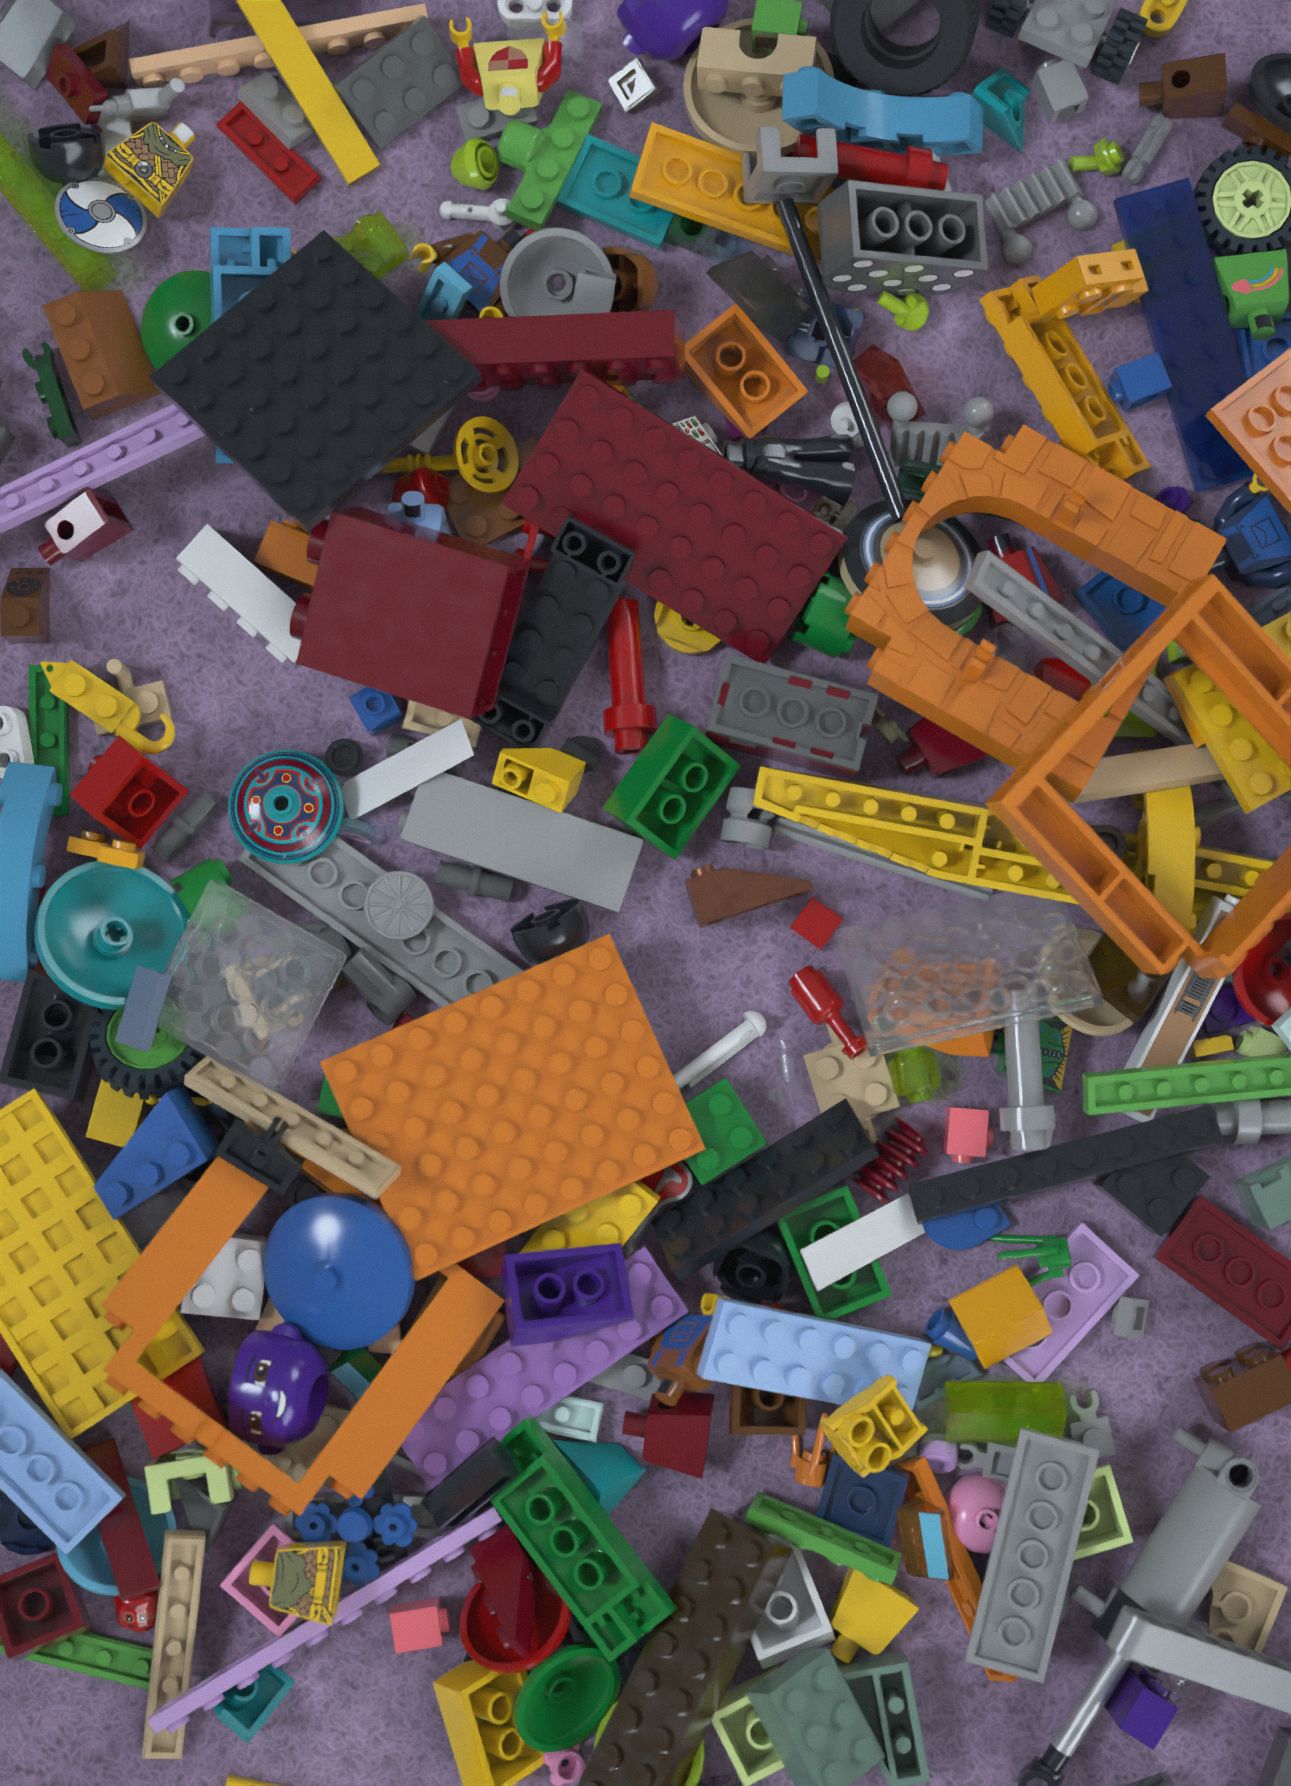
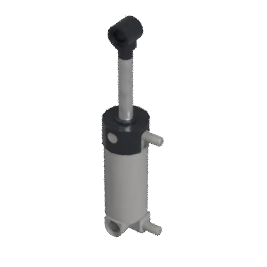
[1017,1426,1262,1786]

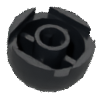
[27,123,106,187]
[510,898,589,965]
[712,1229,792,1305]

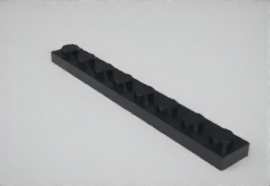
[907,1104,1224,1225]

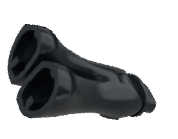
[723,434,855,505]

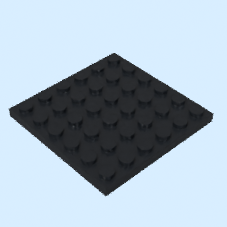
[149,230,483,533]

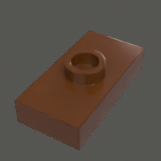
[1221,102,1291,159]

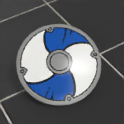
[54,177,147,254]

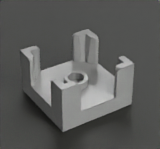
[741,126,838,205]

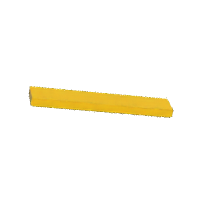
[235,0,380,185]

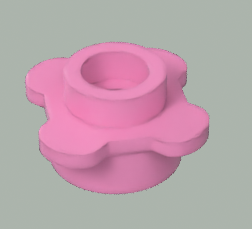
[543,1744,586,1786]

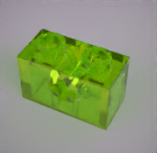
[333,210,410,279]

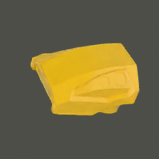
[820,1374,928,1478]

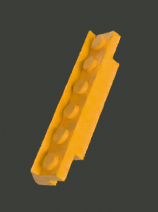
[979,274,1152,482]

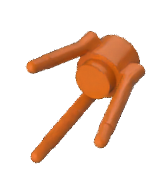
[789,1413,835,1487]

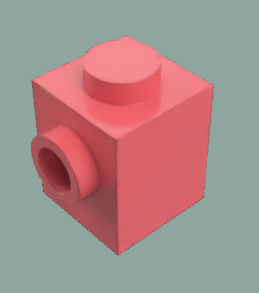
[942,1107,994,1164]
[389,1597,451,1654]

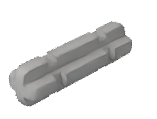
[1121,114,1173,186]

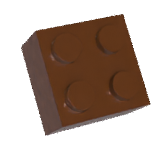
[1193,1343,1291,1433]

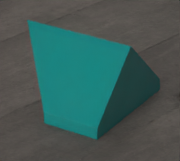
[972,67,1031,155]
[552,1440,646,1515]
[200,1663,295,1744]

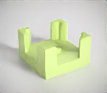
[144,1446,243,1515]

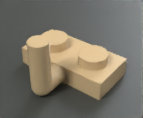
[94,659,173,737]

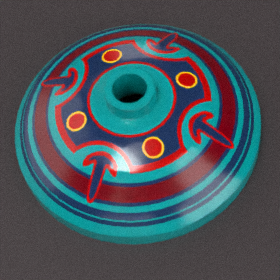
[228,749,344,864]

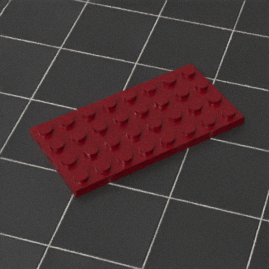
[502,368,848,664]

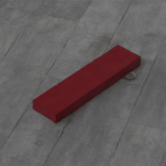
[81,1438,160,1602]

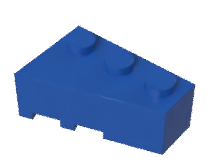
[93,1086,220,1220]

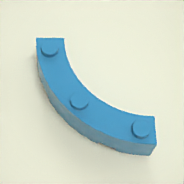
[782,66,984,156]
[0,761,63,983]

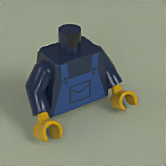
[1207,473,1291,588]

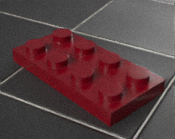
[1152,1194,1291,1350]

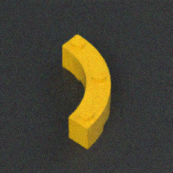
[1131,748,1201,937]

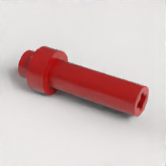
[793,133,948,191]
[603,598,657,755]

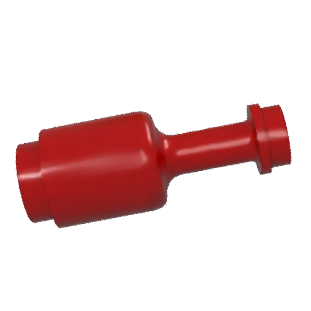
[788,965,869,1060]

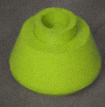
[450,137,499,190]

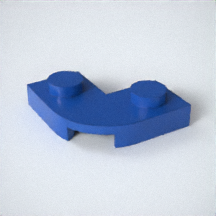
[909,1195,1011,1250]

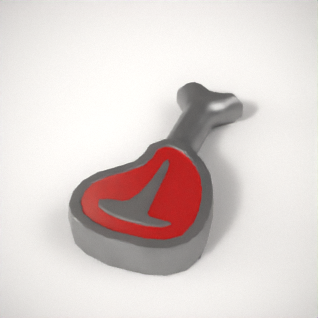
[622,1160,696,1259]

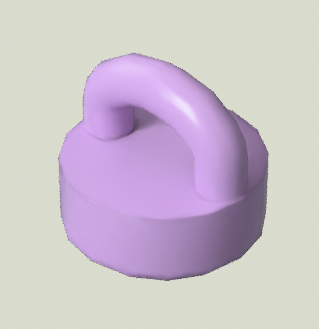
[918,1433,958,1474]

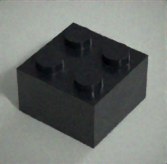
[1093,1155,1211,1237]

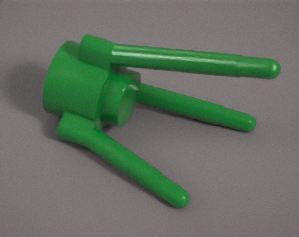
[989,1234,1072,1287]

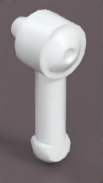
[439,198,517,231]

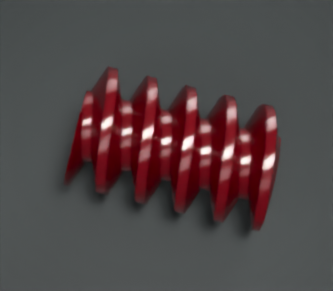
[848,1116,930,1204]

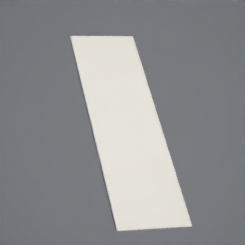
[342,719,474,821]
[800,1193,925,1291]

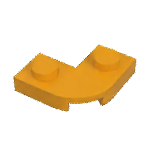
[66,830,146,870]

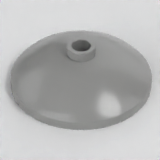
[500,227,615,317]

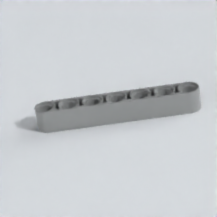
[1106,1606,1291,1714]

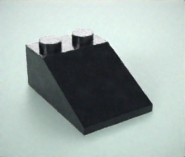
[0,969,101,1104]

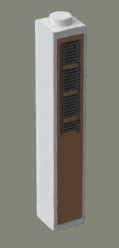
[1121,894,1240,1122]

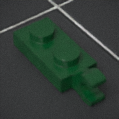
[22,342,82,448]

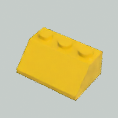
[432,1660,545,1786]

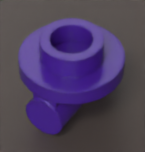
[1154,486,1194,514]

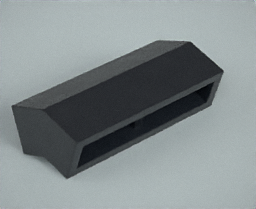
[421,1436,520,1530]

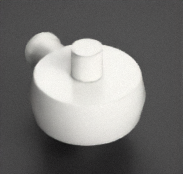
[831,401,864,449]

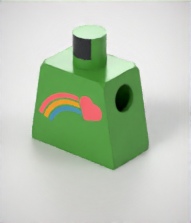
[1208,249,1289,341]

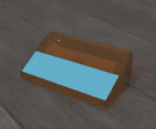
[897,1496,954,1580]

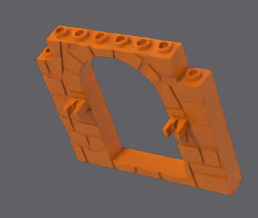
[845,424,1227,803]

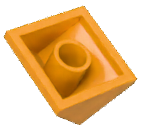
[948,1264,1053,1369]

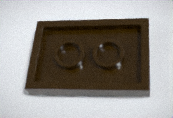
[1073,931,1181,1023]

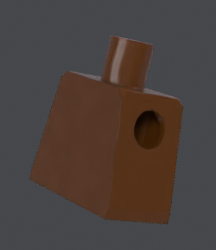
[1138,53,1227,119]

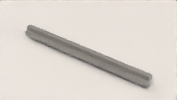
[773,815,993,902]

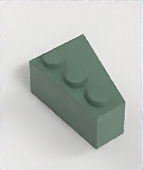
[1231,1154,1291,1230]
[836,1650,930,1786]

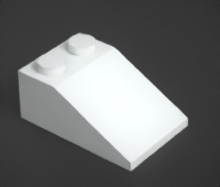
[751,1533,835,1669]

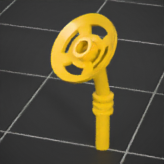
[376,416,519,493]

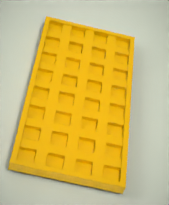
[0,1088,205,1439]

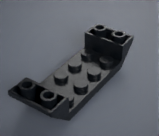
[469,515,637,748]

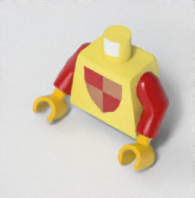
[449,11,567,115]

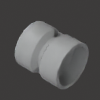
[720,787,775,850]

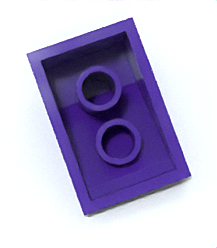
[500,1243,634,1347]

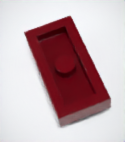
[46,44,108,125]

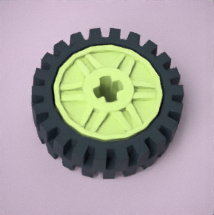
[1190,145,1291,257]

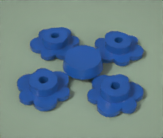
[294,1479,418,1587]

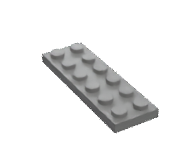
[965,1426,1100,1684]

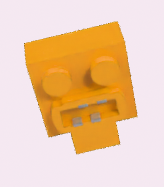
[1031,249,1149,319]

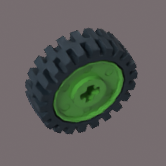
[90,987,208,1100]

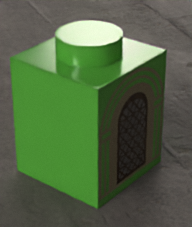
[751,0,809,54]

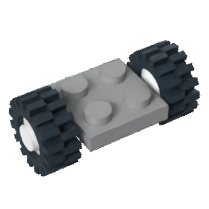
[985,0,1148,85]

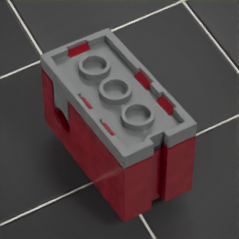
[705,654,879,781]

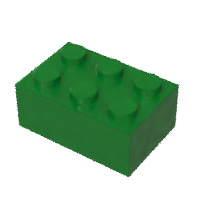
[602,714,741,860]
[776,1183,892,1320]

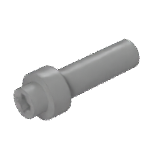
[999,992,1056,1150]
[1207,1098,1291,1145]

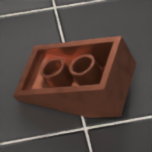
[685,864,813,928]

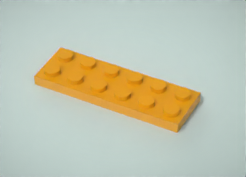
[628,122,836,266]

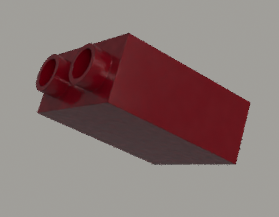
[289,507,531,719]

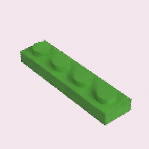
[745,1491,902,1585]

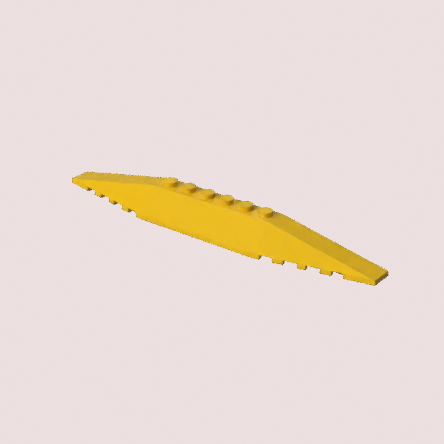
[753,766,1291,920]

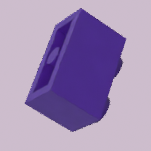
[1105,1667,1179,1750]

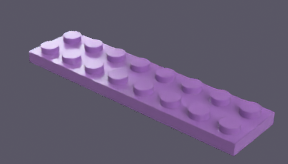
[401,1245,689,1490]

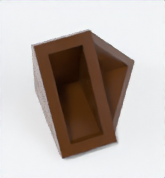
[72,20,130,89]

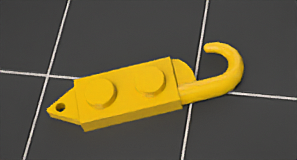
[40,660,175,755]

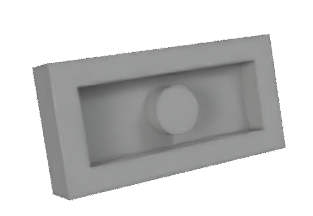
[238,71,315,149]
[455,98,538,142]

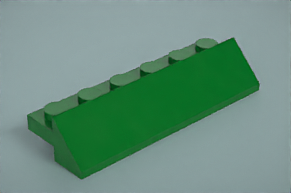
[490,1415,677,1662]

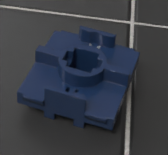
[785,295,866,370]

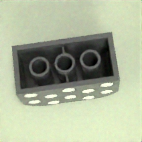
[817,180,988,297]

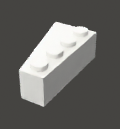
[176,524,301,663]

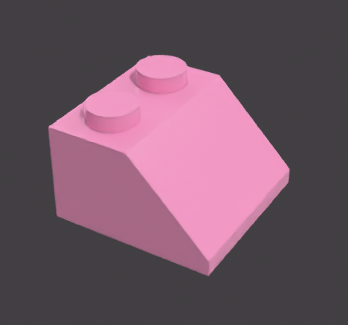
[220,1523,298,1638]

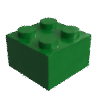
[685,1077,768,1185]

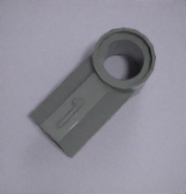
[338,947,417,1026]

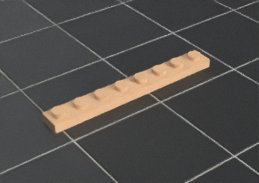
[129,3,429,88]

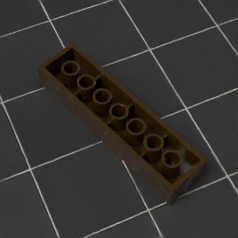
[577,1508,793,1786]

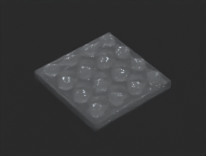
[157,879,348,1095]

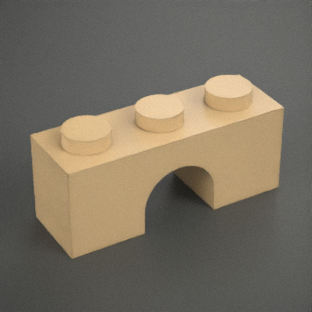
[697,27,817,97]

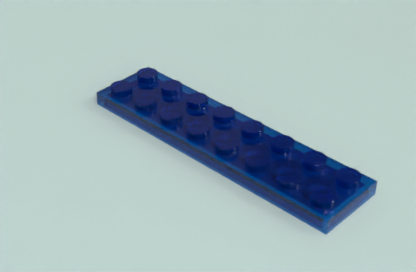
[1113,177,1254,493]

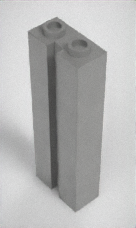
[397,772,644,914]

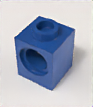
[1107,352,1172,412]
[348,687,403,736]

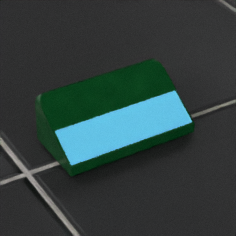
[327,1347,383,1400]

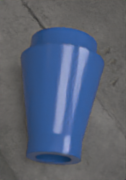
[925,1308,977,1361]

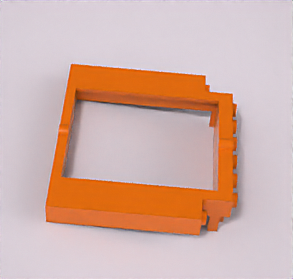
[984,574,1291,979]
[102,1121,505,1517]

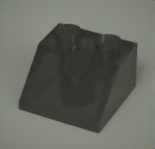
[706,250,813,343]

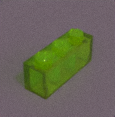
[941,1381,1067,1442]

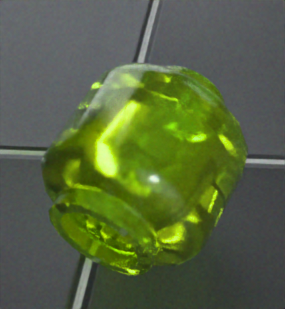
[887,1045,942,1103]

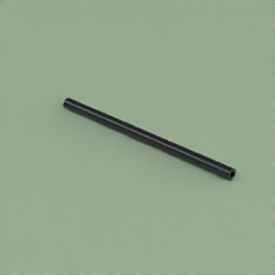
[776,198,908,522]

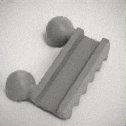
[983,159,1098,265]
[887,391,994,470]

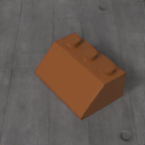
[42,290,162,421]

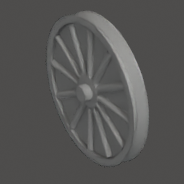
[364,871,434,940]

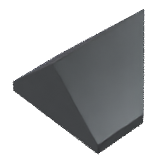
[175,1477,238,1553]

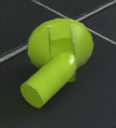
[1068,137,1124,177]
[876,290,929,331]

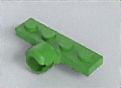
[497,89,602,231]

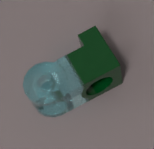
[664,214,741,266]

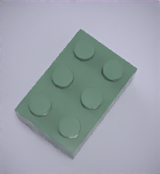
[746,1649,885,1786]

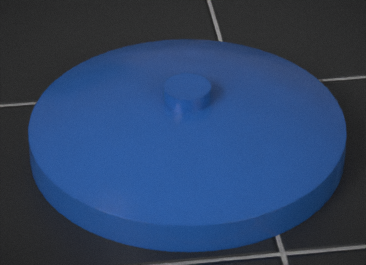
[263,1192,415,1350]

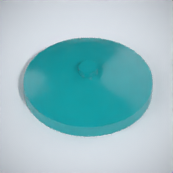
[34,861,193,1010]

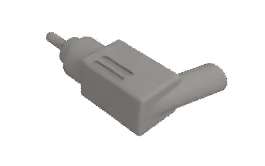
[89,78,185,122]

